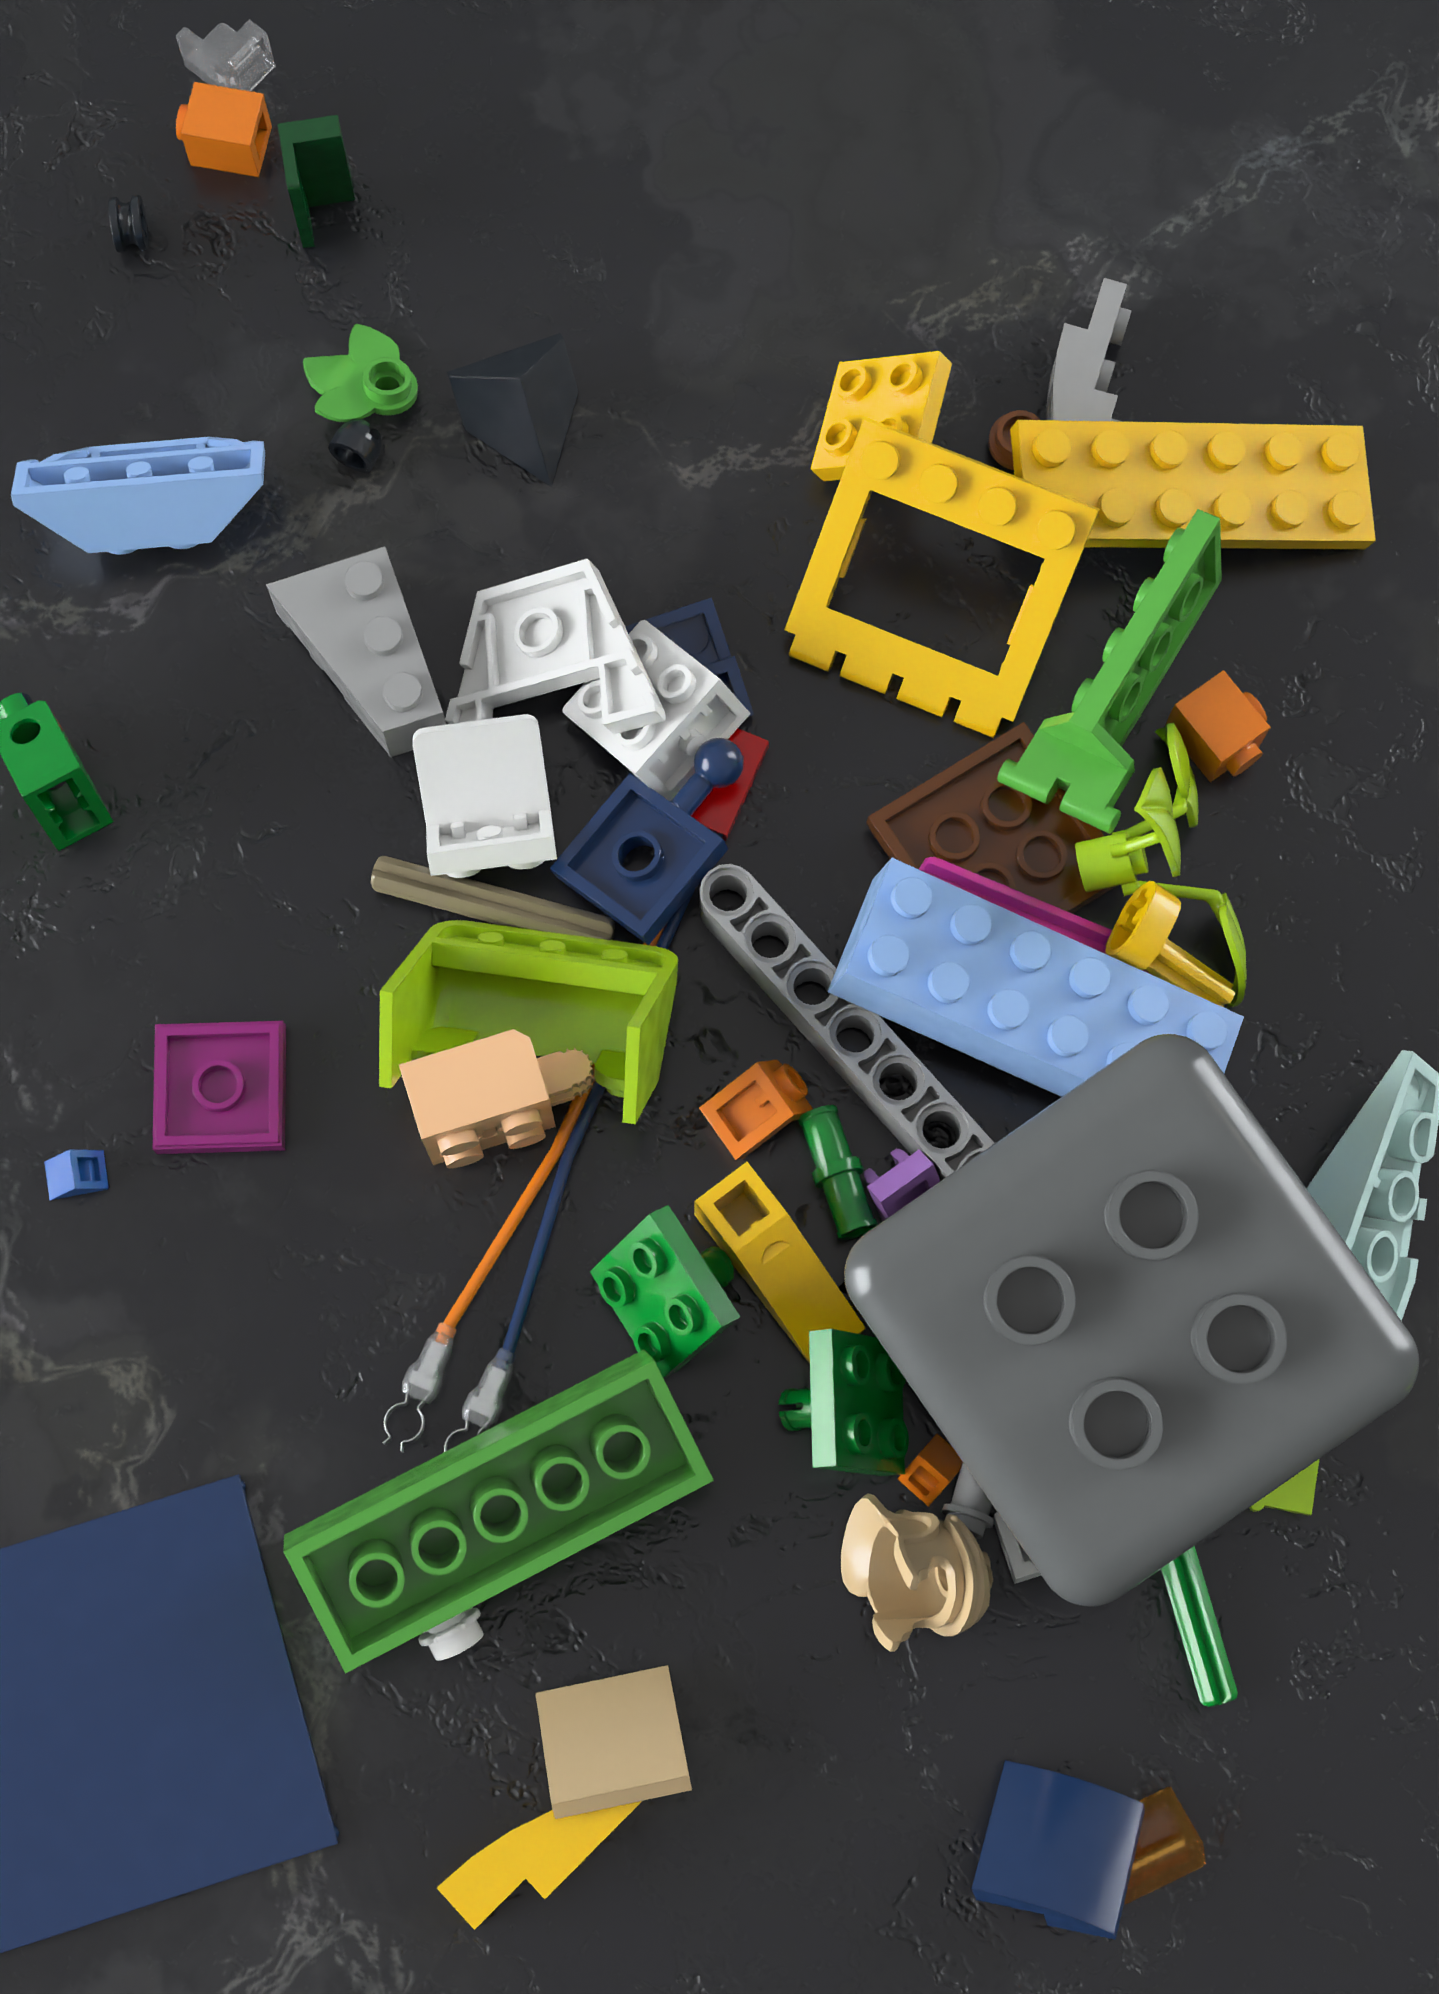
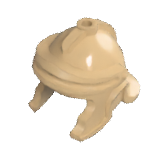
[841,1493,993,1652]

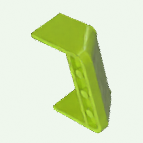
[379,920,678,1124]

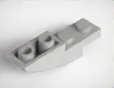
[1046,278,1132,422]

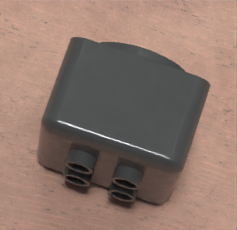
[844,1034,1419,1607]

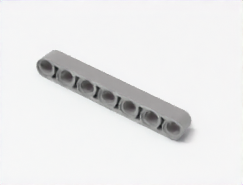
[699,864,995,1181]

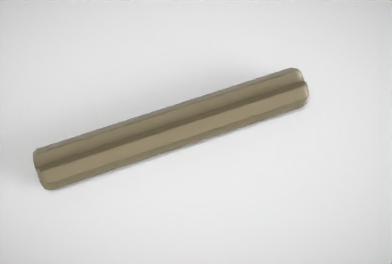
[371,856,615,940]

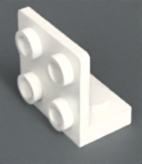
[562,620,751,801]

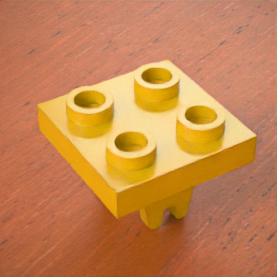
[811,351,952,481]

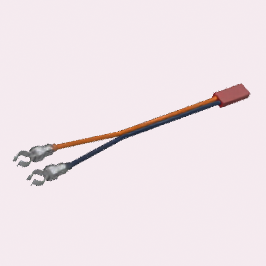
[382,728,769,1453]

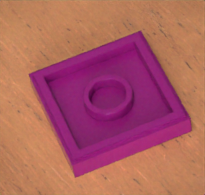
[153,1021,286,1154]

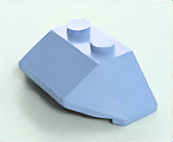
[11,437,265,555]

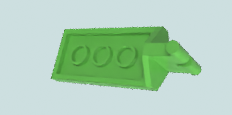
[997,509,1222,834]

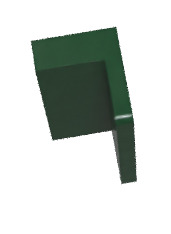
[278,115,355,248]

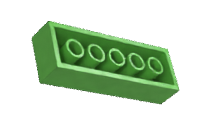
[283,1349,714,1674]

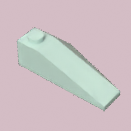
[1306,1050,1439,1321]

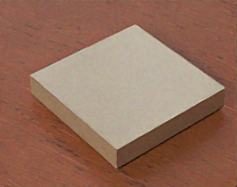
[535,1665,692,1819]

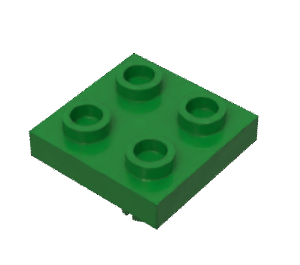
[590,1205,740,1379]
[779,1329,909,1476]

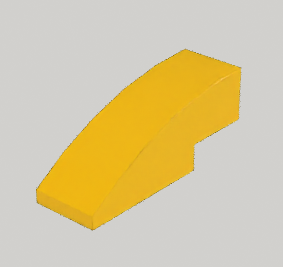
[437,1801,642,1930]

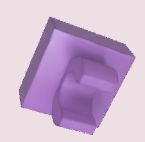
[864,1148,940,1222]

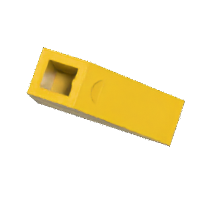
[694,1162,866,1364]

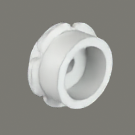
[418,1607,484,1661]

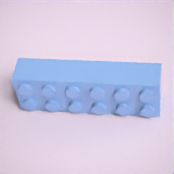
[828,858,1244,1097]

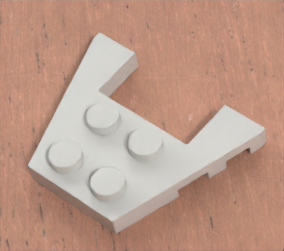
[445,559,666,734]

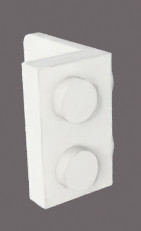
[413,714,557,878]

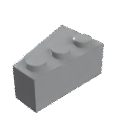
[266,546,446,757]

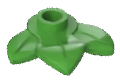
[303,324,418,422]

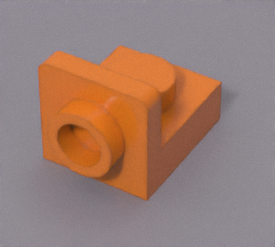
[699,1059,813,1160]

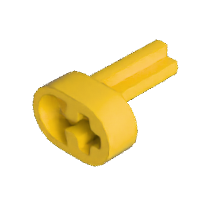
[1105,881,1235,1007]

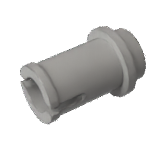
[941,1462,994,1539]

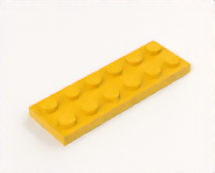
[1010,420,1376,549]

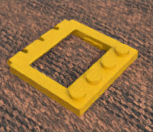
[784,418,1100,738]

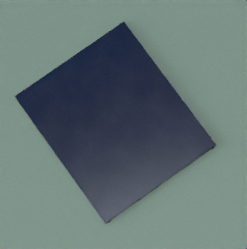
[0,1474,339,1953]

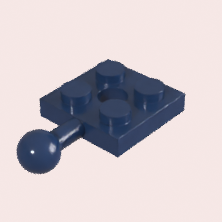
[550,738,744,945]

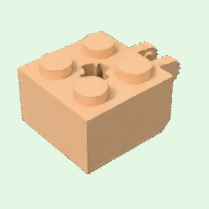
[399,1029,595,1168]

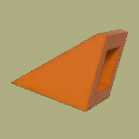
[898,1433,963,1507]

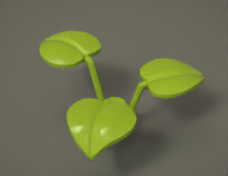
[1075,722,1247,1008]

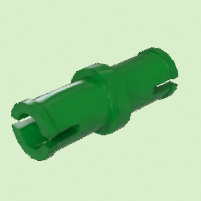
[798,1105,878,1240]

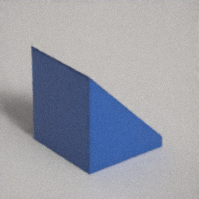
[44,1149,109,1200]

